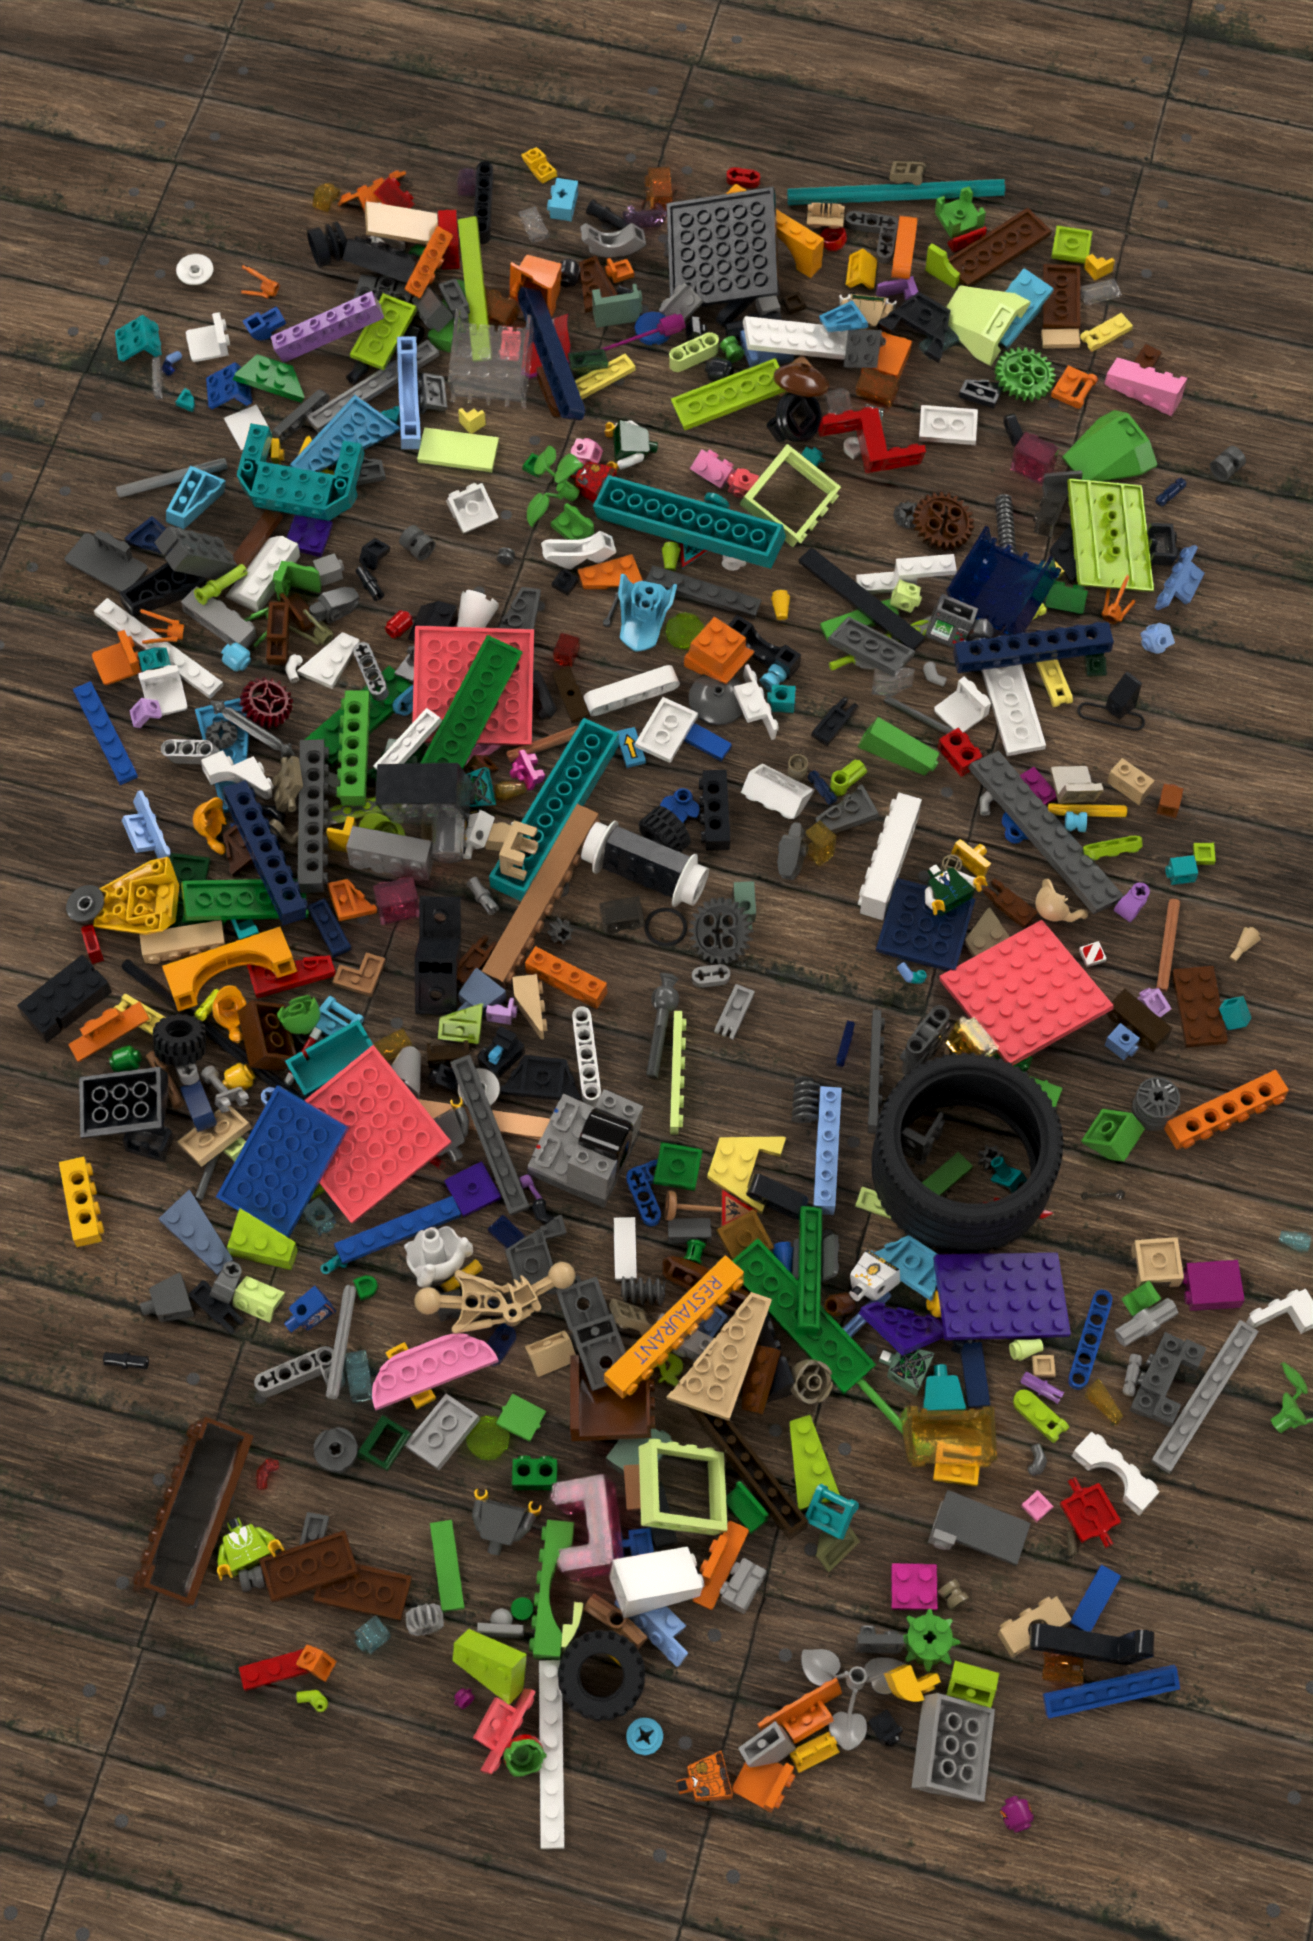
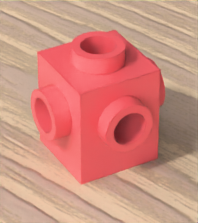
[727,468,759,498]

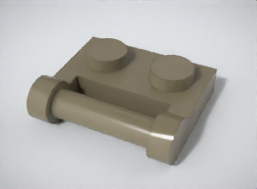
[890,161,926,186]
[609,1298,652,1336]

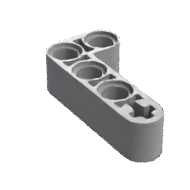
[254,1346,345,1398]

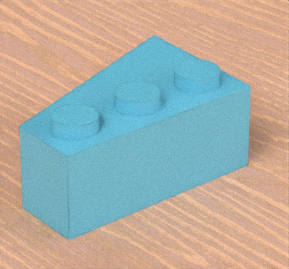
[166,465,226,529]

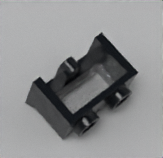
[1147,523,1179,566]
[123,1126,174,1163]

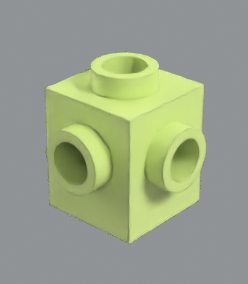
[890,579,922,613]

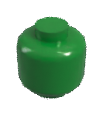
[109,1045,142,1073]

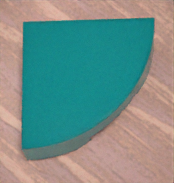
[176,388,195,412]
[381,406,400,425]

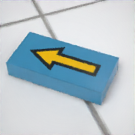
[616,727,646,768]

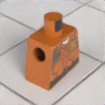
[676,1751,733,1802]

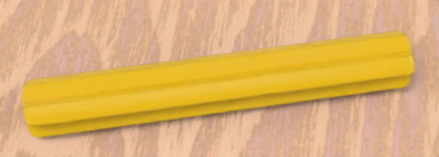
[1048,803,1127,817]

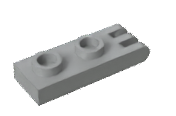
[714,984,755,1040]

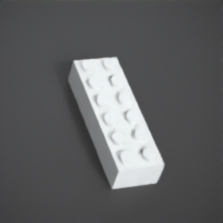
[858,793,922,920]

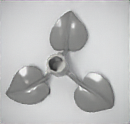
[801,1649,906,1751]

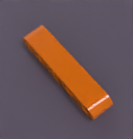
[891,216,918,280]

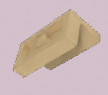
[525,1330,576,1377]

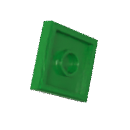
[653,1142,703,1191]

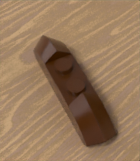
[663,1256,750,1312]

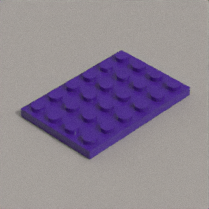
[933,1253,1071,1340]

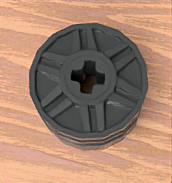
[1131,1077,1180,1131]

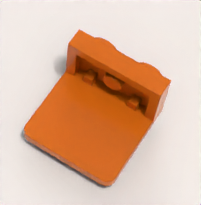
[92,630,141,685]
[732,1762,796,1813]

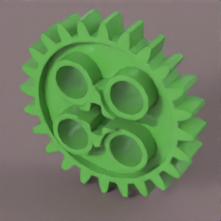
[994,347,1056,401]

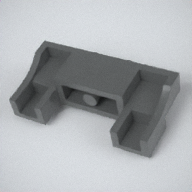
[1129,1332,1207,1428]

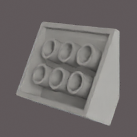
[911,1693,995,1802]

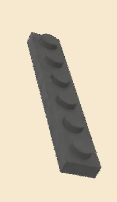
[646,565,762,619]
[868,1010,885,1133]

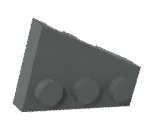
[815,784,878,838]

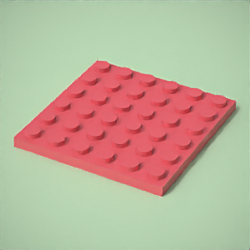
[412,626,534,746]
[939,920,1113,1066]
[305,1045,452,1224]

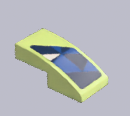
[561,1602,584,1652]

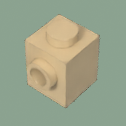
[485,822,512,851]

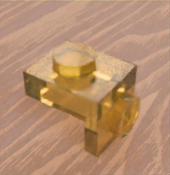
[312,183,341,212]

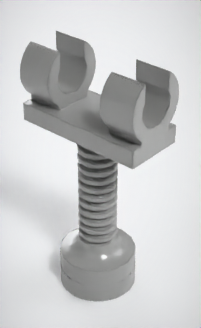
[200,1066,249,1113]

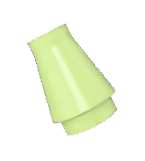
[1009,1339,1043,1361]

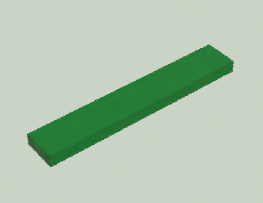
[797,1206,822,1331]

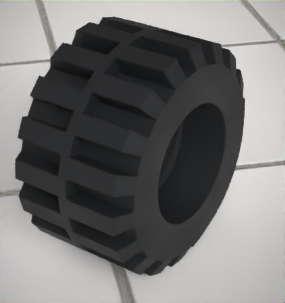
[638,806,691,853]
[153,1014,206,1066]

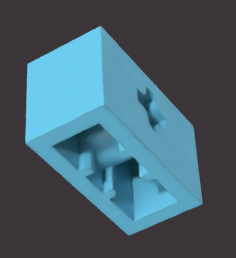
[547,178,578,221]

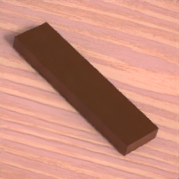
[233,509,283,572]

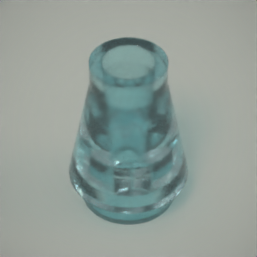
[1279,1230,1312,1253]

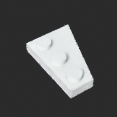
[297,632,360,689]

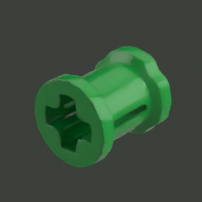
[683,1239,706,1265]

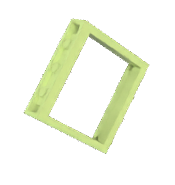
[739,444,841,547]
[639,1439,728,1536]

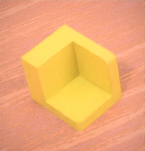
[458,408,486,434]

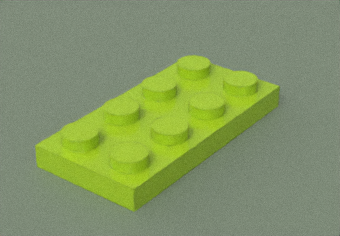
[350,293,417,371]

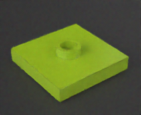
[1051,226,1093,264]

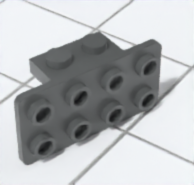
[65,530,148,592]

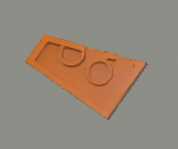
[578,554,643,589]

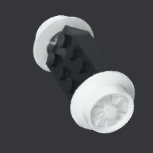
[581,821,709,907]

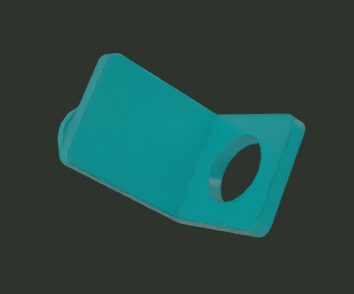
[991,1156,1028,1193]

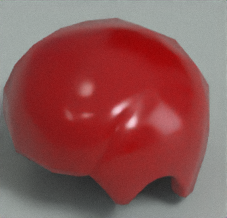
[819,227,847,251]

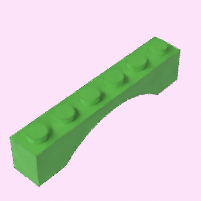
[529,1520,575,1660]

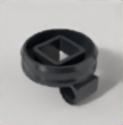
[766,392,822,442]

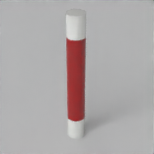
[284,1027,322,1085]

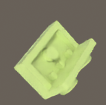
[232,1276,285,1322]

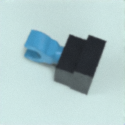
[488,1026,518,1065]

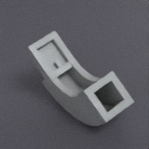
[580,223,646,258]

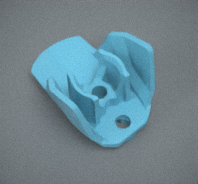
[618,574,677,652]

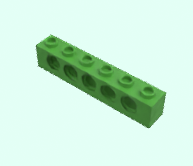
[337,690,370,806]

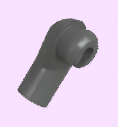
[1027,1443,1047,1476]

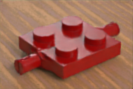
[1060,1477,1121,1548]

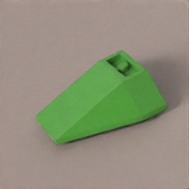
[1062,410,1157,482]

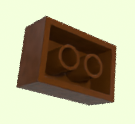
[237,1000,296,1071]

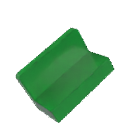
[726,1481,769,1534]

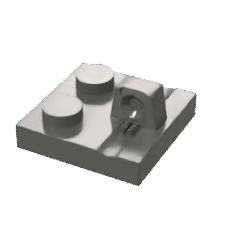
[855,1626,904,1653]

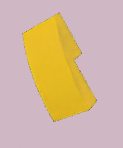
[522,147,557,184]

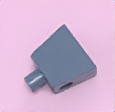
[457,968,507,1018]

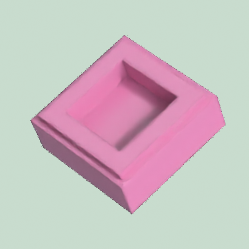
[1021,1490,1053,1523]

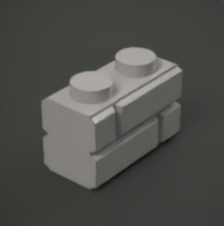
[719,1558,767,1614]

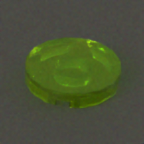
[666,613,704,649]
[466,1416,510,1460]

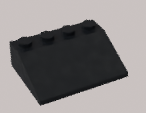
[79,1067,169,1139]

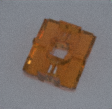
[1042,1652,1084,1685]

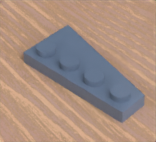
[158,1189,234,1276]

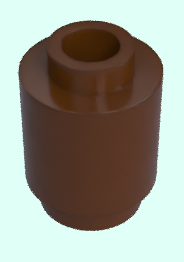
[825,1292,856,1316]

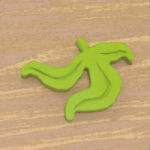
[656,1353,683,1387]

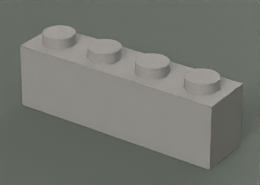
[181,586,257,649]

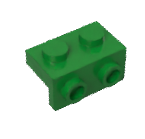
[1045,581,1088,614]

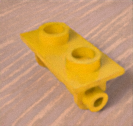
[789,1732,840,1773]

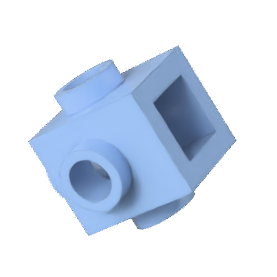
[1140,623,1175,654]

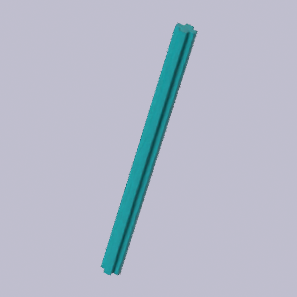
[787,179,1005,206]

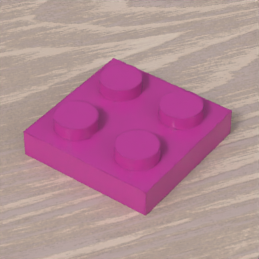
[891,1563,937,1611]

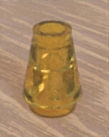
[495,781,526,801]

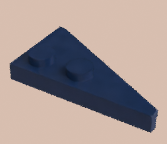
[124,516,172,555]

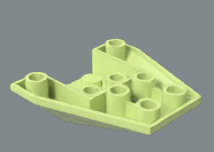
[946,286,1031,366]

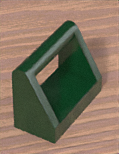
[358,1415,412,1472]

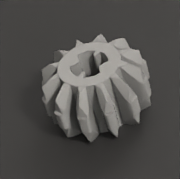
[405,1603,444,1636]

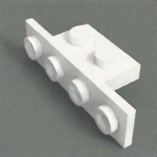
[733,664,779,740]

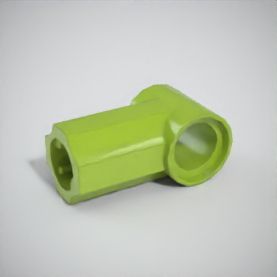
[830,759,867,796]

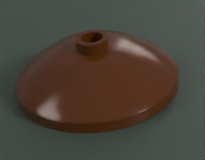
[773,363,829,397]

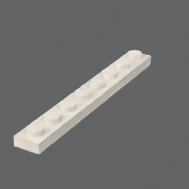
[94,598,223,699]
[539,1660,564,1849]

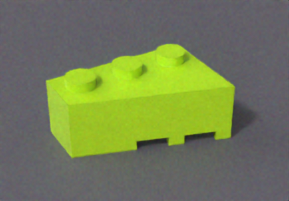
[227,1208,298,1270]
[453,1629,527,1705]

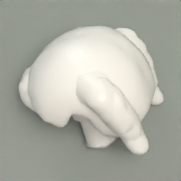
[404,1226,473,1288]

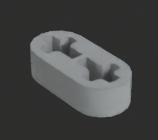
[692,964,730,988]
[175,1063,199,1085]

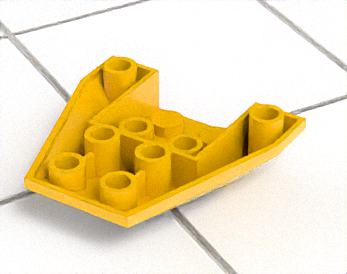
[93,857,179,935]

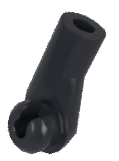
[261,805,286,825]
[532,1198,555,1224]

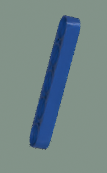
[1068,1290,1113,1390]

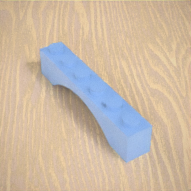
[397,337,421,449]

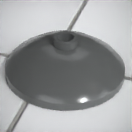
[689,675,743,725]

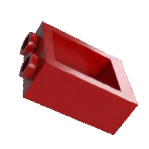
[438,210,460,270]

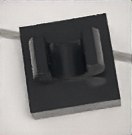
[686,316,707,342]
[552,569,578,596]

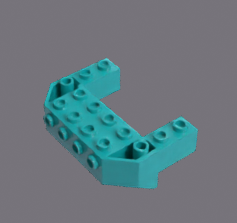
[236,423,365,521]

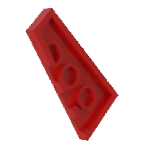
[246,955,336,999]

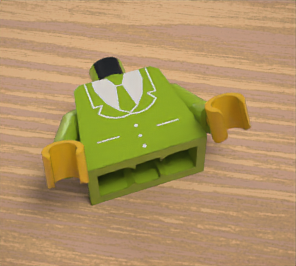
[217,1518,285,1581]

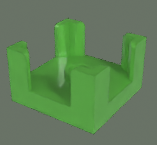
[935,187,986,239]

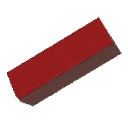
[947,226,987,252]

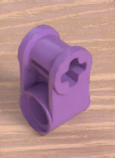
[1113,882,1150,922]

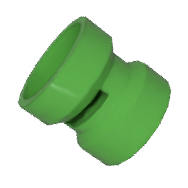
[720,336,745,363]

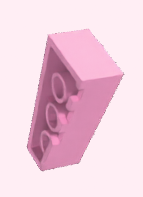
[1104,358,1187,416]

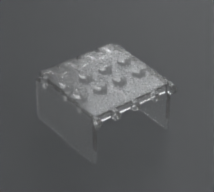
[448,309,534,408]

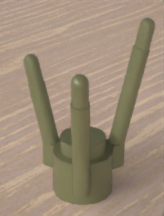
[289,609,334,646]

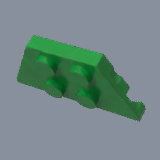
[233,354,304,403]

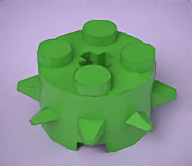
[904,1609,960,1672]

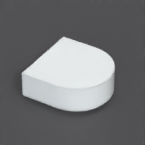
[843,437,861,459]

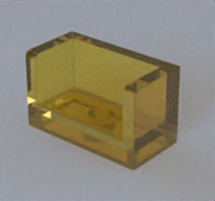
[806,820,837,867]

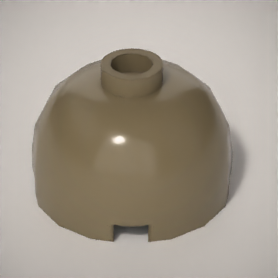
[790,1359,833,1404]

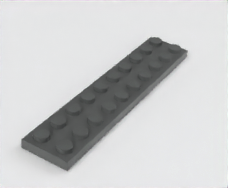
[968,751,1124,914]

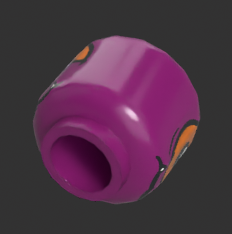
[1000,1796,1034,1833]

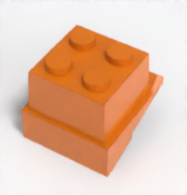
[509,254,562,318]
[684,616,755,685]

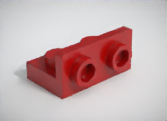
[373,177,414,209]

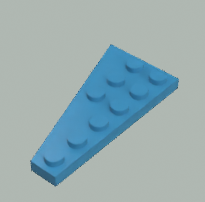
[289,395,400,472]
[195,695,253,813]

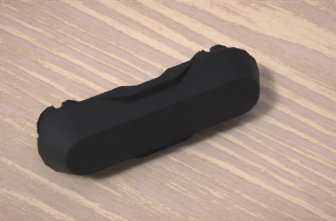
[533,670,557,720]

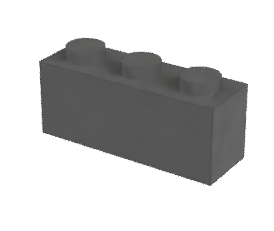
[411,285,454,332]

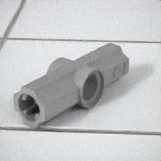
[1114,1298,1179,1347]

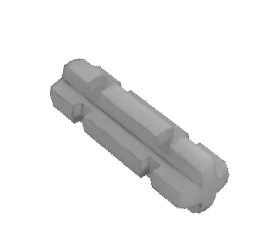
[1123,1354,1142,1397]

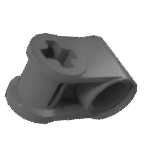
[209,1261,242,1304]

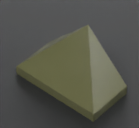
[816,1526,860,1572]

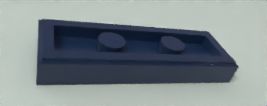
[308,898,352,958]
[960,1342,990,1409]

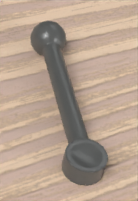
[603,592,619,627]

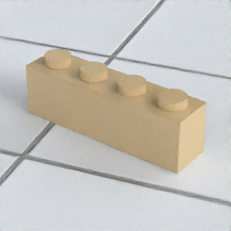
[140,920,226,964]

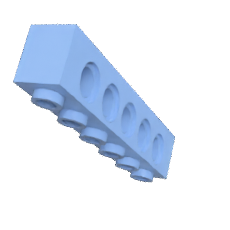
[813,1086,842,1215]

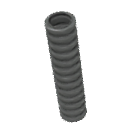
[995,494,1017,567]

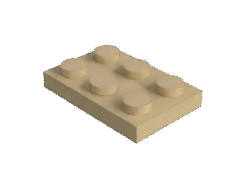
[177,1106,252,1167]

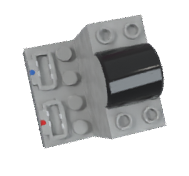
[527,1089,643,1208]

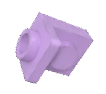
[130,698,162,728]
[1137,987,1171,1017]
[486,998,518,1025]

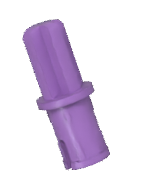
[1021,1372,1064,1404]

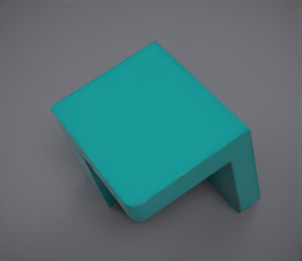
[231,919,259,940]
[1219,996,1251,1030]

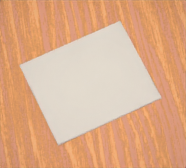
[224,405,272,450]

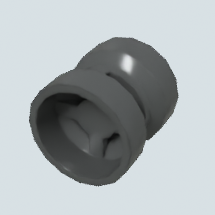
[239,1565,266,1593]

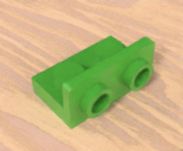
[551,503,594,540]

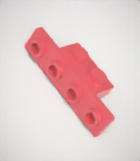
[473,1689,535,1774]

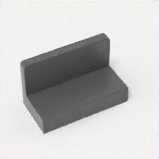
[1042,471,1083,502]
[668,1218,711,1244]

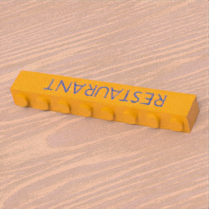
[604,1255,744,1399]

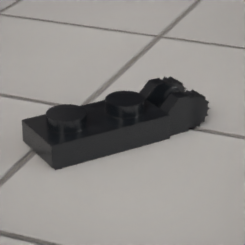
[811,697,858,746]
[188,1280,245,1335]

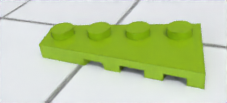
[789,1415,840,1511]

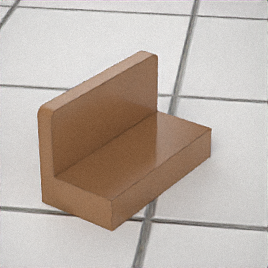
[624,1464,641,1511]

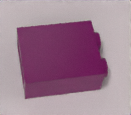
[1182,1260,1245,1311]

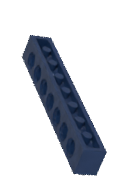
[953,622,1114,673]
[223,780,308,925]

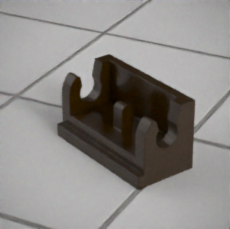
[427,1040,470,1069]

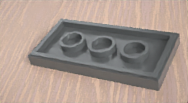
[827,616,915,677]
[932,1490,1031,1566]

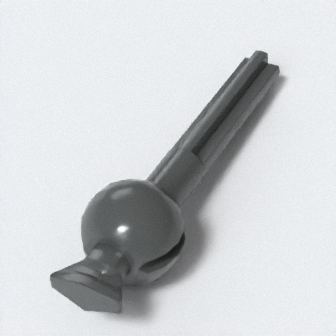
[646,973,679,1078]

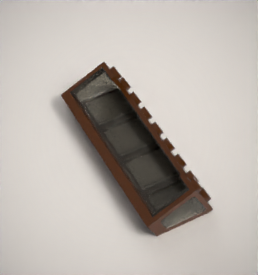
[132,1417,254,1607]

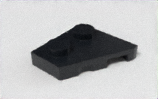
[959,379,1004,409]

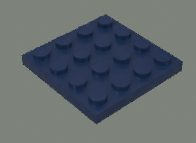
[876,878,976,971]

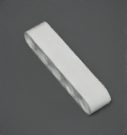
[583,665,680,716]
[572,1006,601,1107]

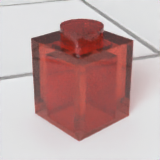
[553,632,580,667]

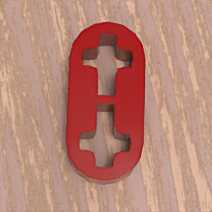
[726,167,760,189]

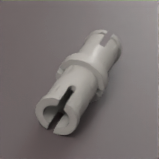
[466,877,499,915]

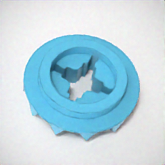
[626,1718,663,1756]

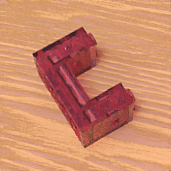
[550,1474,624,1581]

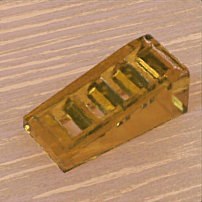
[1085,1378,1123,1425]

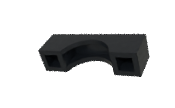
[728,615,801,680]

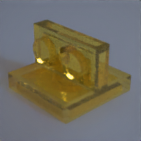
[945,1016,1000,1057]

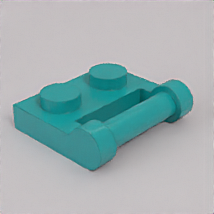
[805,1484,859,1539]

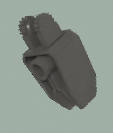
[308,587,360,624]
[777,822,809,880]

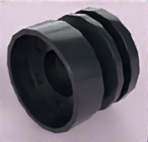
[307,221,347,268]

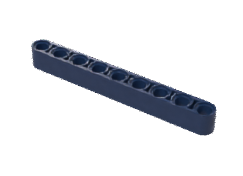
[518,287,585,421]

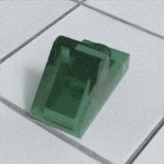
[567,349,609,376]

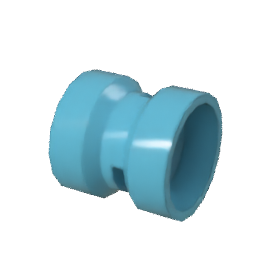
[760,664,787,692]
[1064,811,1087,832]

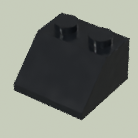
[408,601,458,642]

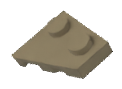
[964,908,1009,957]

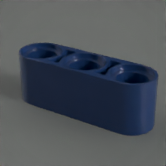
[180,1079,218,1132]

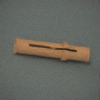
[145,1051,186,1109]

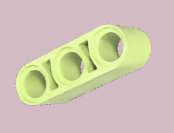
[669,332,719,372]

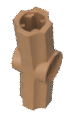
[583,1593,648,1650]

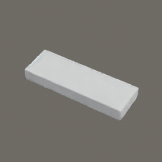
[614,1217,637,1281]

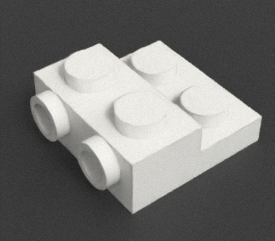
[446,483,498,534]

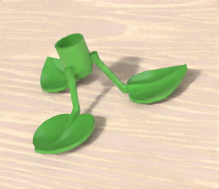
[527,446,583,527]
[1271,1362,1313,1433]

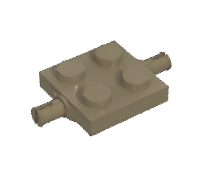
[272,756,303,812]

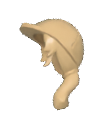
[1035,879,1088,922]

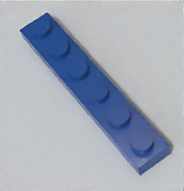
[73,681,138,785]
[334,1196,461,1265]
[1042,1665,1180,1719]

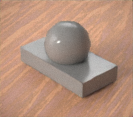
[477,1608,524,1639]

